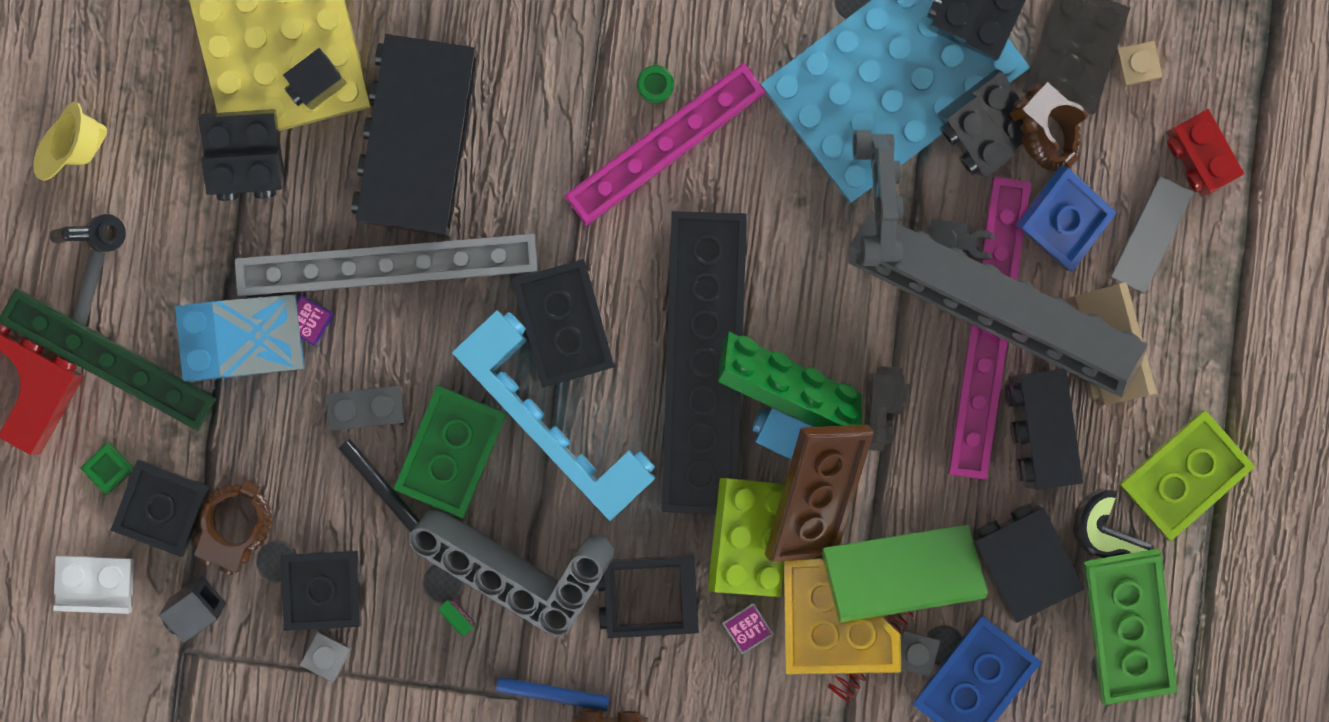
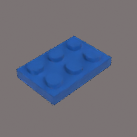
[912,614,1042,722]

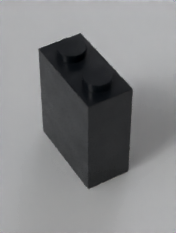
[972,503,1084,623]

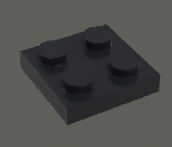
[110,460,210,557]
[281,550,362,631]

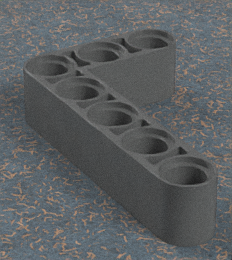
[409,509,614,636]

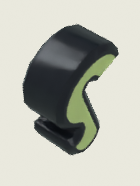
[1073,489,1154,558]

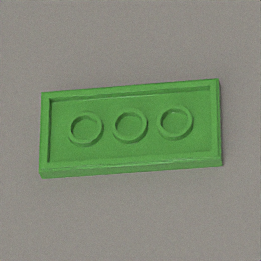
[822,524,988,623]
[1083,549,1177,705]

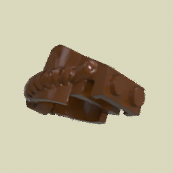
[1009,82,1088,171]
[194,480,272,575]

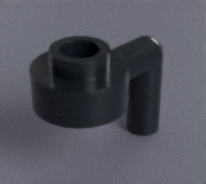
[50,214,126,252]

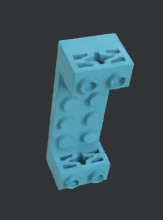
[452,310,656,521]

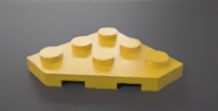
[784,559,901,675]

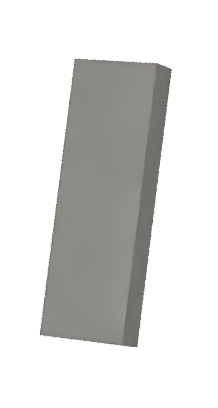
[1109,176,1194,294]

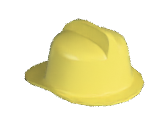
[33,102,107,181]

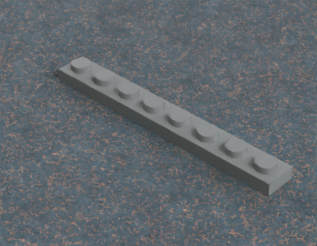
[235,234,538,297]

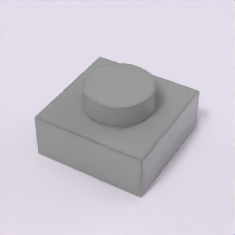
[300,631,352,683]

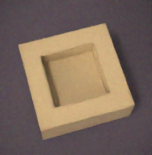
[1115,41,1163,87]

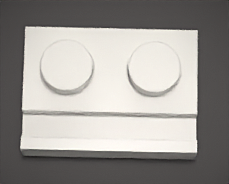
[53,556,134,614]

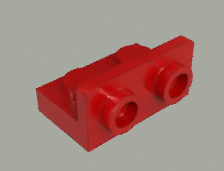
[1166,109,1245,197]

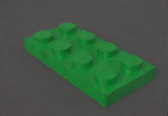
[718,332,862,427]

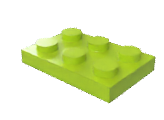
[1118,410,1256,541]
[708,477,784,597]

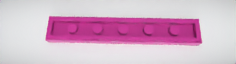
[564,63,766,227]

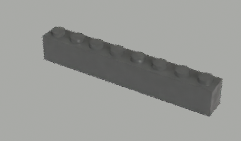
[849,211,1148,398]

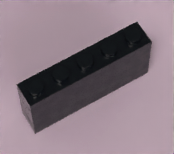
[351,34,478,237]

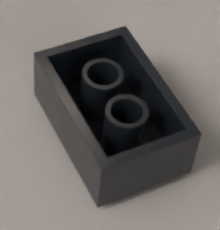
[1005,369,1083,490]

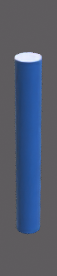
[496,677,610,711]

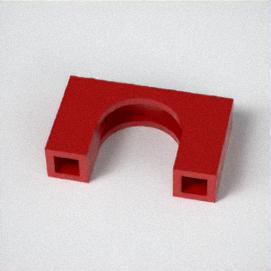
[0,323,84,455]

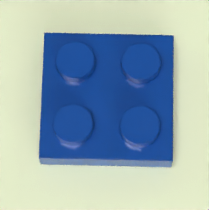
[1015,166,1117,272]

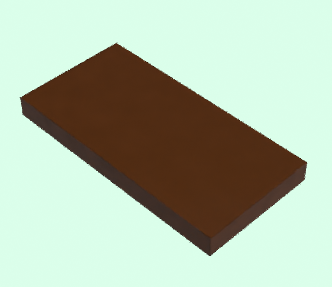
[765,425,874,562]

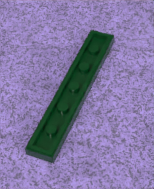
[0,288,217,431]

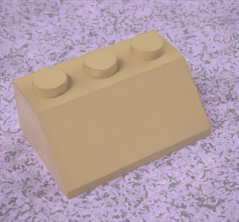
[1069,282,1157,406]

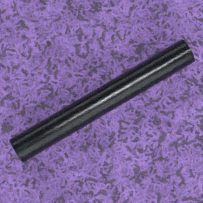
[338,439,420,533]

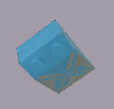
[175,295,305,382]

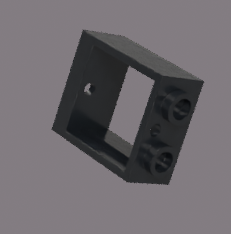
[597,555,699,638]

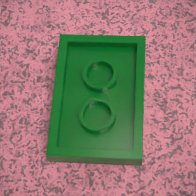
[393,385,507,518]

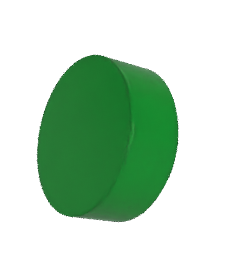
[637,65,674,104]

